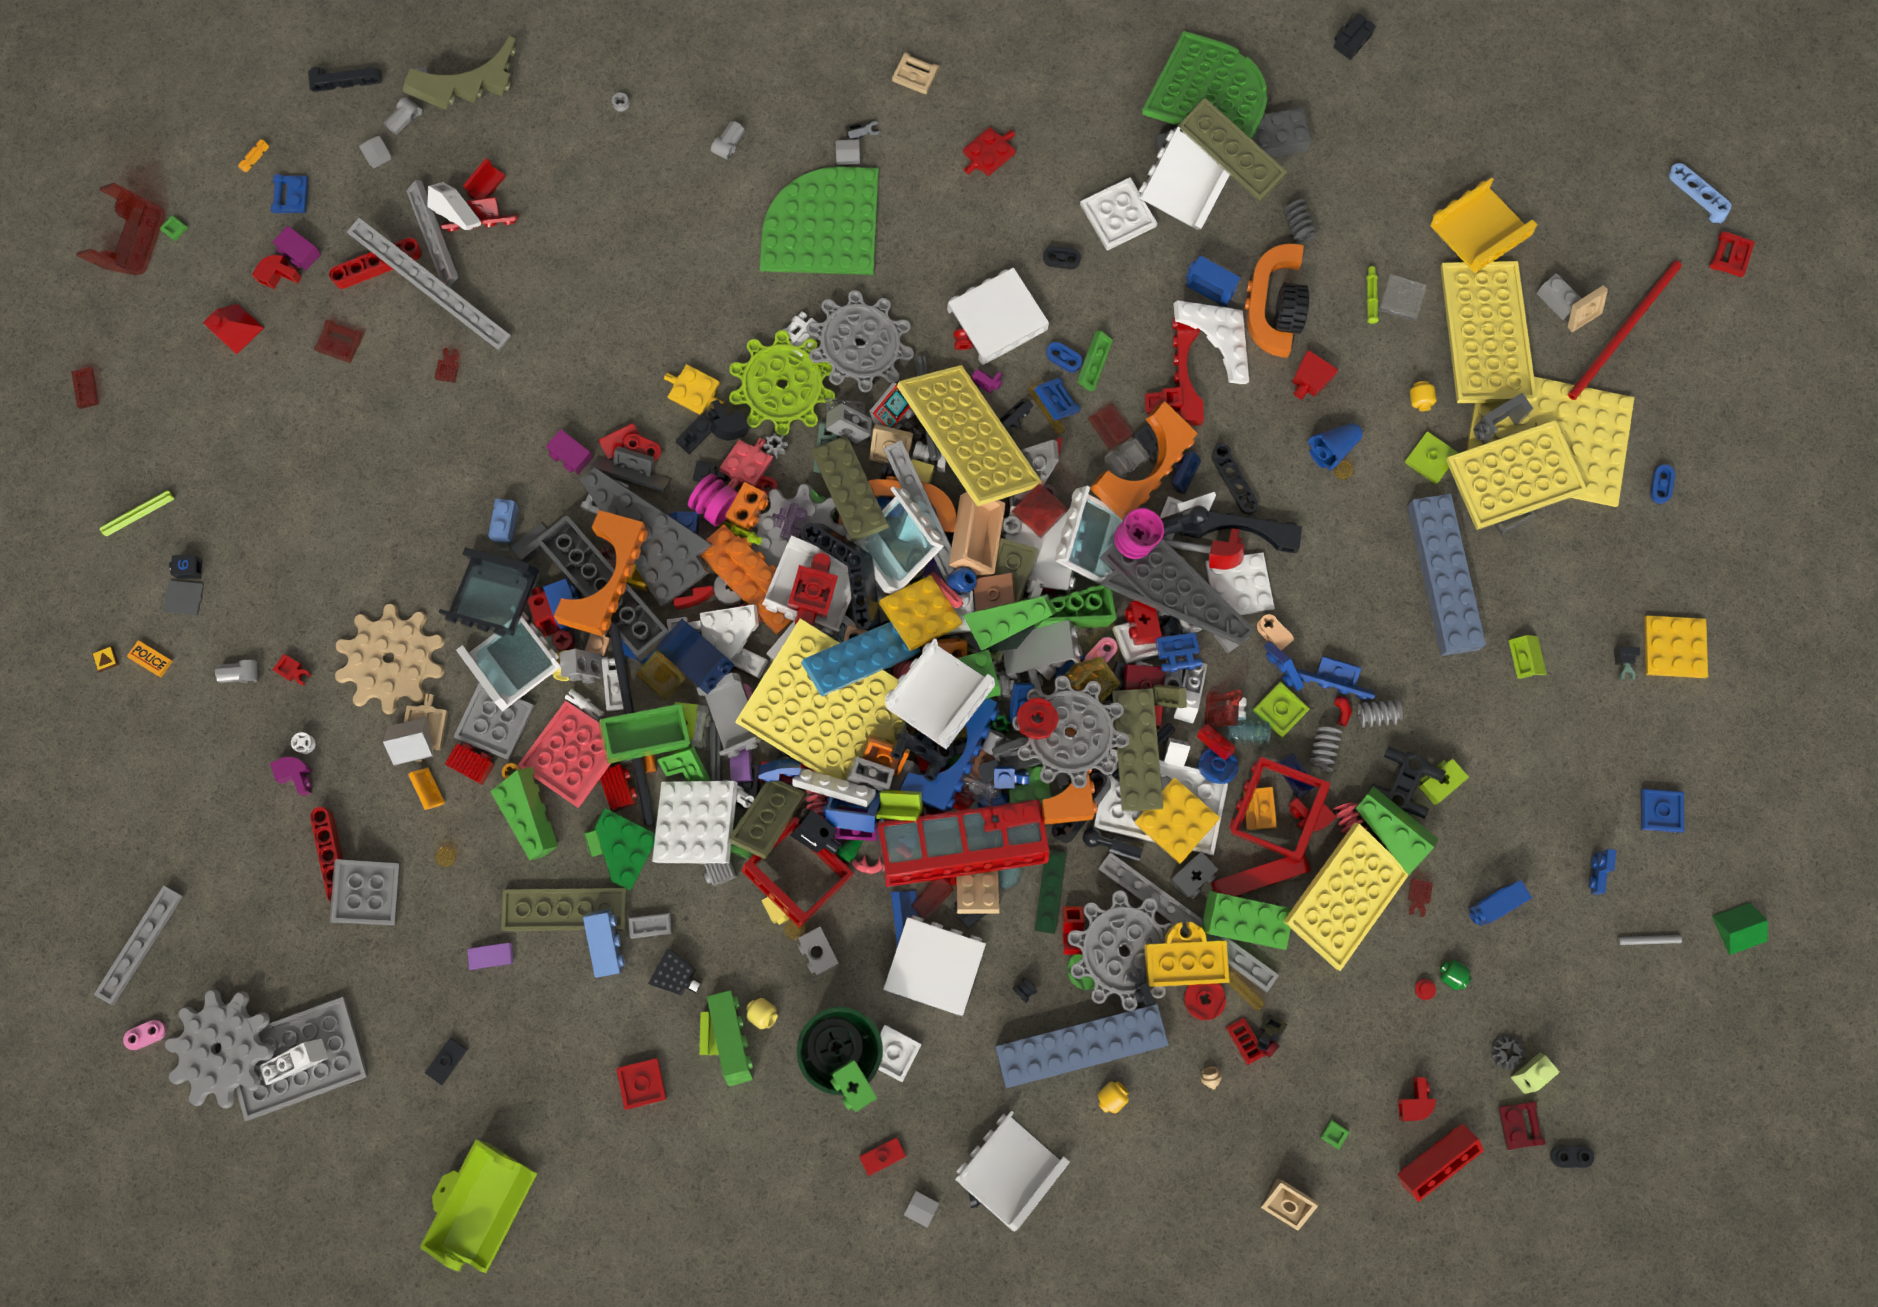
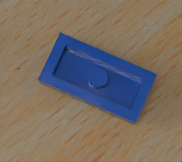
[1009,683,1034,724]

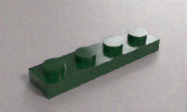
[1034,850,1066,934]

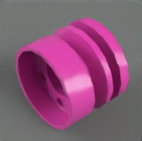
[688,474,738,526]
[1114,508,1164,559]

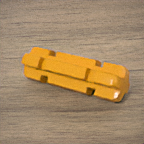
[238,139,269,172]

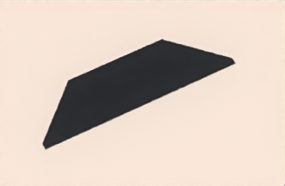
[959,625,1035,652]

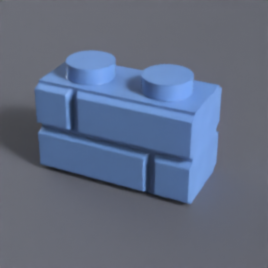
[488,499,519,544]

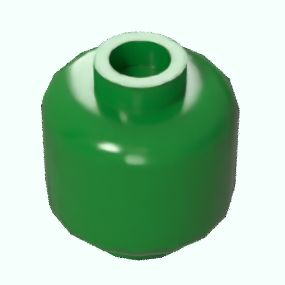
[1439,959,1472,990]

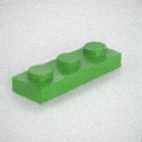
[1077,331,1113,391]

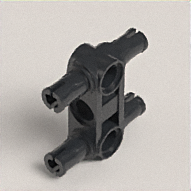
[890,720,953,782]
[1368,746,1446,819]

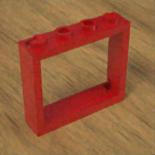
[1229,757,1330,862]
[741,817,854,928]

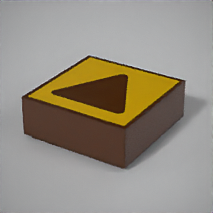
[92,646,119,672]

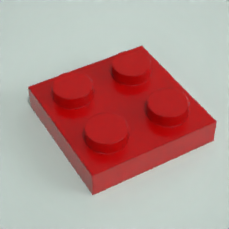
[616,1058,667,1110]

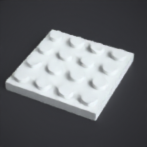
[652,781,738,863]

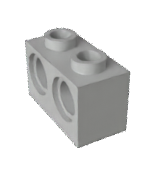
[560,649,603,684]

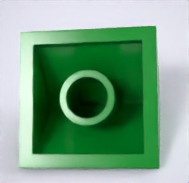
[1712,903,1768,955]

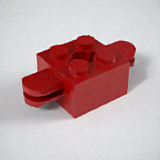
[788,553,838,626]

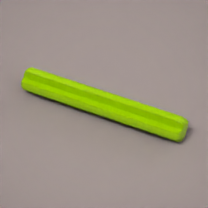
[100,490,174,536]

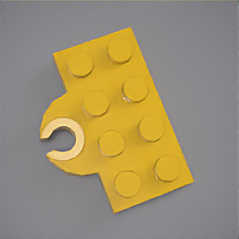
[1144,922,1230,987]

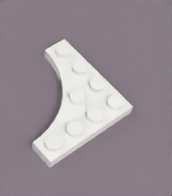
[1174,300,1249,384]

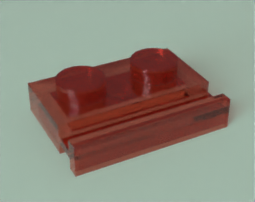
[1088,404,1133,450]

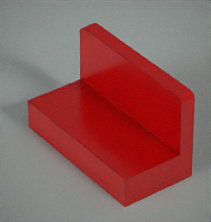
[463,158,506,199]

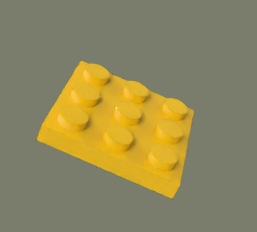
[879,575,962,651]
[1644,616,1708,678]
[1134,777,1220,864]

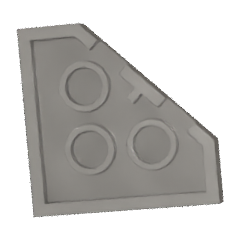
[1009,440,1059,508]

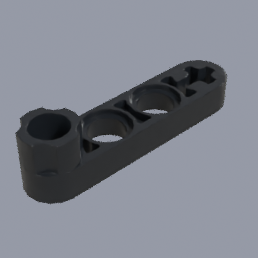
[308,67,382,92]
[1211,443,1258,515]

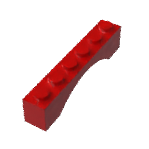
[1172,318,1204,426]

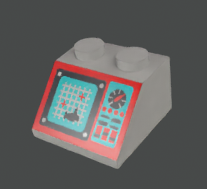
[870,382,915,430]

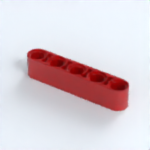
[329,238,422,289]
[310,807,343,902]
[1210,853,1311,896]

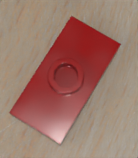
[859,1137,906,1176]

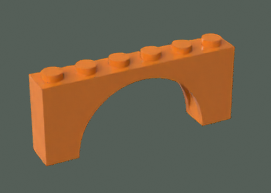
[1090,401,1198,520]
[554,510,648,636]
[1041,728,1097,825]

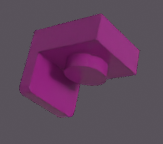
[972,369,1003,394]

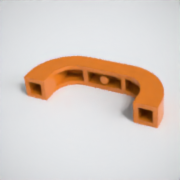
[1244,244,1304,358]
[839,476,957,533]

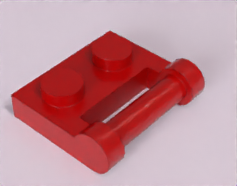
[1709,232,1755,278]

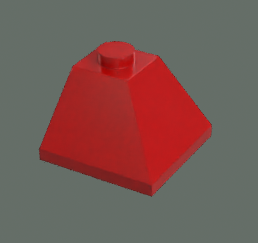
[203,304,264,354]

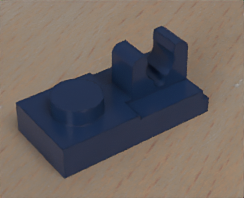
[1171,451,1201,494]

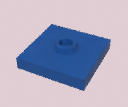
[1641,789,1684,833]

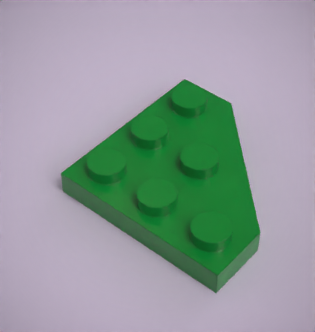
[594,808,655,891]

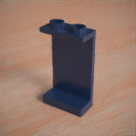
[656,618,735,695]

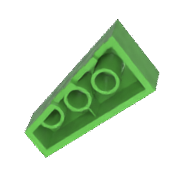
[1034,585,1117,629]
[963,594,1056,651]
[490,767,558,860]
[1356,786,1438,875]

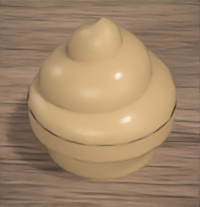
[1200,1067,1222,1090]

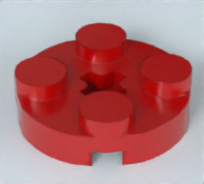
[1017,698,1058,740]
[1184,983,1226,1020]

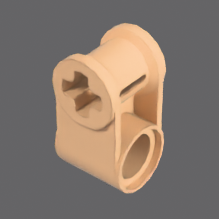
[1257,614,1294,651]

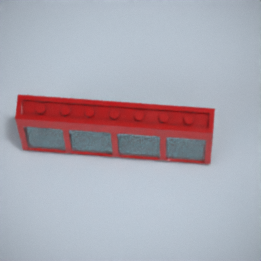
[877,799,1049,887]

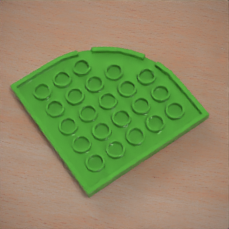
[1142,31,1267,140]
[760,167,878,275]

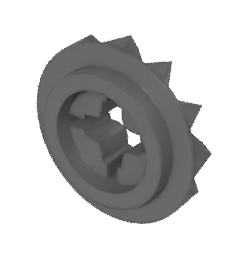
[1491,1035,1526,1069]

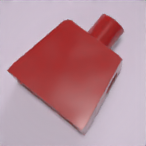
[1292,350,1338,400]
[528,587,561,637]

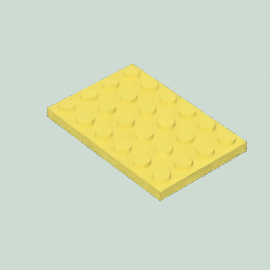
[1446,420,1587,530]
[1283,823,1408,971]

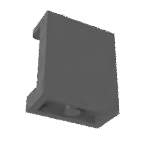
[1473,393,1534,444]

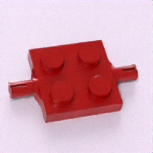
[963,127,1016,177]

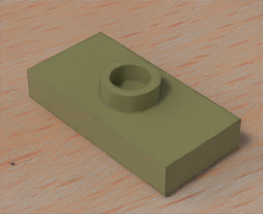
[1153,684,1187,708]

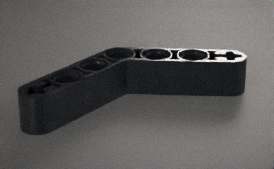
[803,523,880,630]
[1052,768,1111,843]

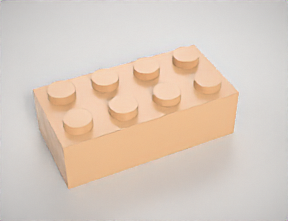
[949,492,1005,578]

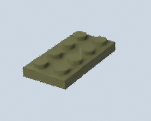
[729,780,806,859]

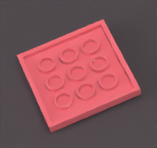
[517,700,611,808]

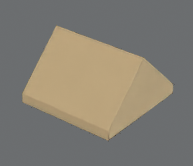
[1261,1179,1319,1230]

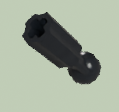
[1161,505,1209,537]
[1082,828,1144,861]

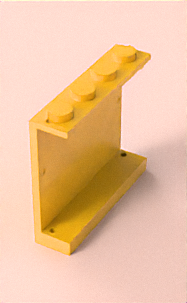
[1430,178,1537,273]

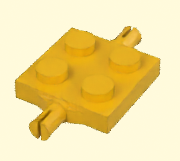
[664,364,725,415]

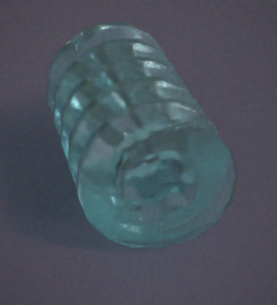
[1227,719,1270,747]

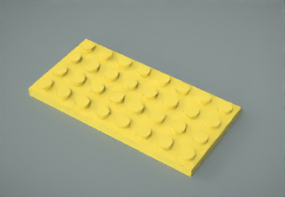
[1440,261,1537,403]
[897,365,1042,506]

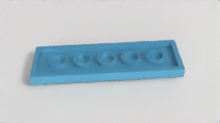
[801,622,921,697]

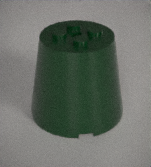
[796,1007,883,1095]

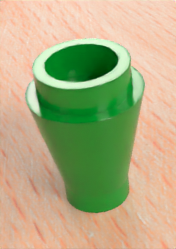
[836,839,864,864]

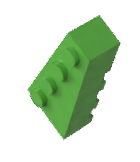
[707,990,753,1086]

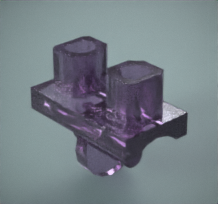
[772,503,807,539]

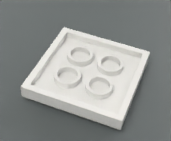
[1080,178,1157,251]
[1205,552,1275,615]

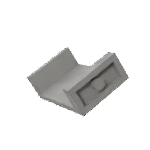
[1003,620,1082,681]
[697,673,763,758]

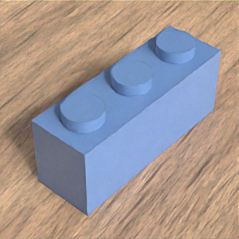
[583,909,625,978]

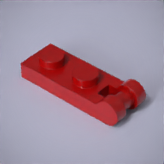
[980,800,1041,832]

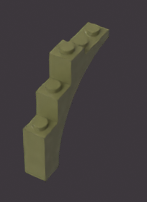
[403,36,517,110]

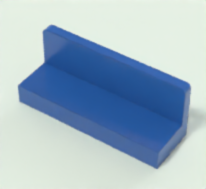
[891,891,919,947]

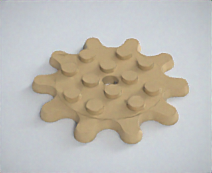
[335,603,445,714]

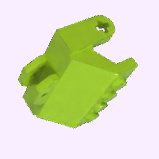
[420,1139,538,1273]

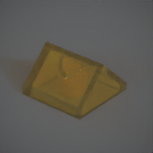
[636,650,687,701]

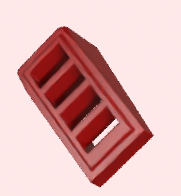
[1226,1018,1266,1065]

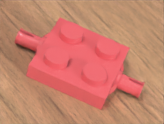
[719,438,773,489]

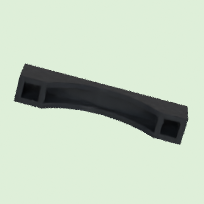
[1180,510,1302,554]

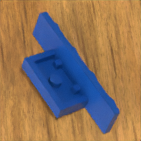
[1296,655,1375,700]

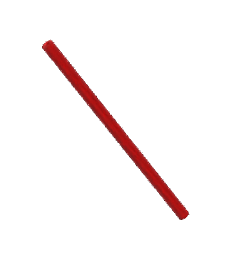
[1568,261,1682,400]

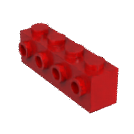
[1397,1123,1484,1202]

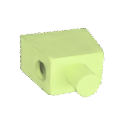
[1510,1052,1559,1094]

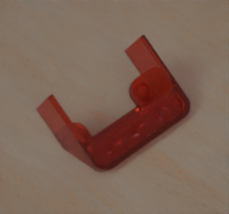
[76,183,164,276]

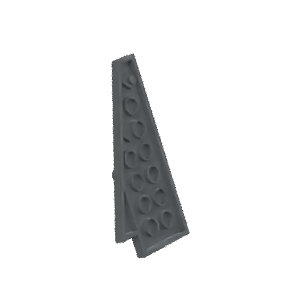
[580,467,713,607]

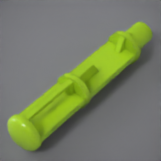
[1366,266,1379,324]
[716,520,762,545]

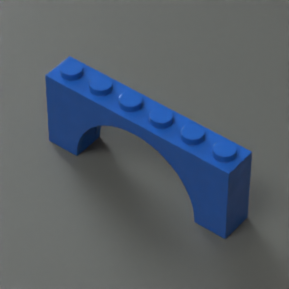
[900,698,999,813]

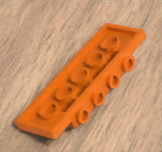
[700,525,794,635]

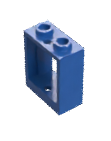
[1186,255,1241,308]
[823,791,881,833]
[1468,880,1532,926]

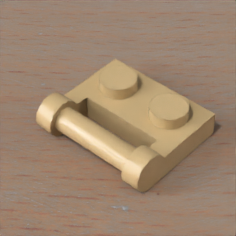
[892,52,940,94]

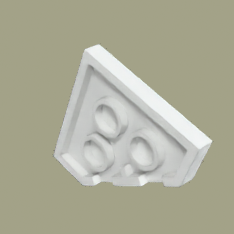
[700,605,759,661]

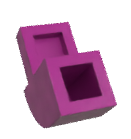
[270,757,313,796]

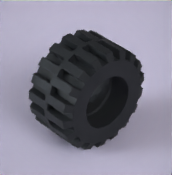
[1275,283,1310,334]

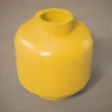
[1409,381,1437,411]
[1098,1081,1129,1113]

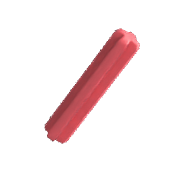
[927,572,963,608]

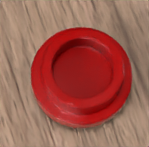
[1415,979,1436,1000]

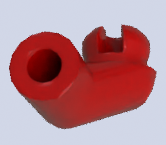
[1334,696,1352,727]

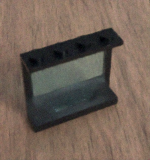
[439,547,539,637]

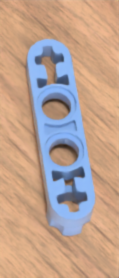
[1669,163,1731,223]

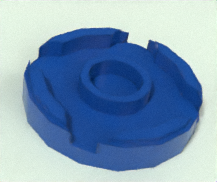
[1198,748,1239,784]

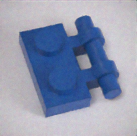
[1155,633,1202,673]

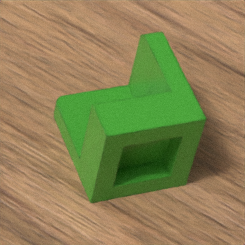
[583,828,602,857]

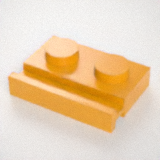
[1243,787,1277,831]

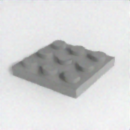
[453,683,535,761]
[330,859,399,926]

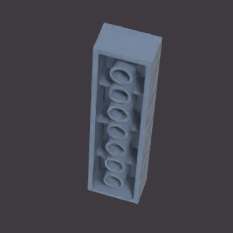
[1407,494,1486,656]
[995,1004,1169,1088]

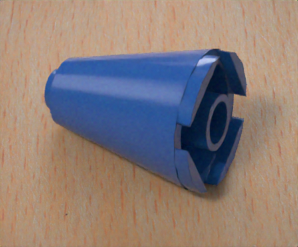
[1308,423,1362,471]

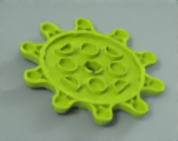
[729,330,835,436]

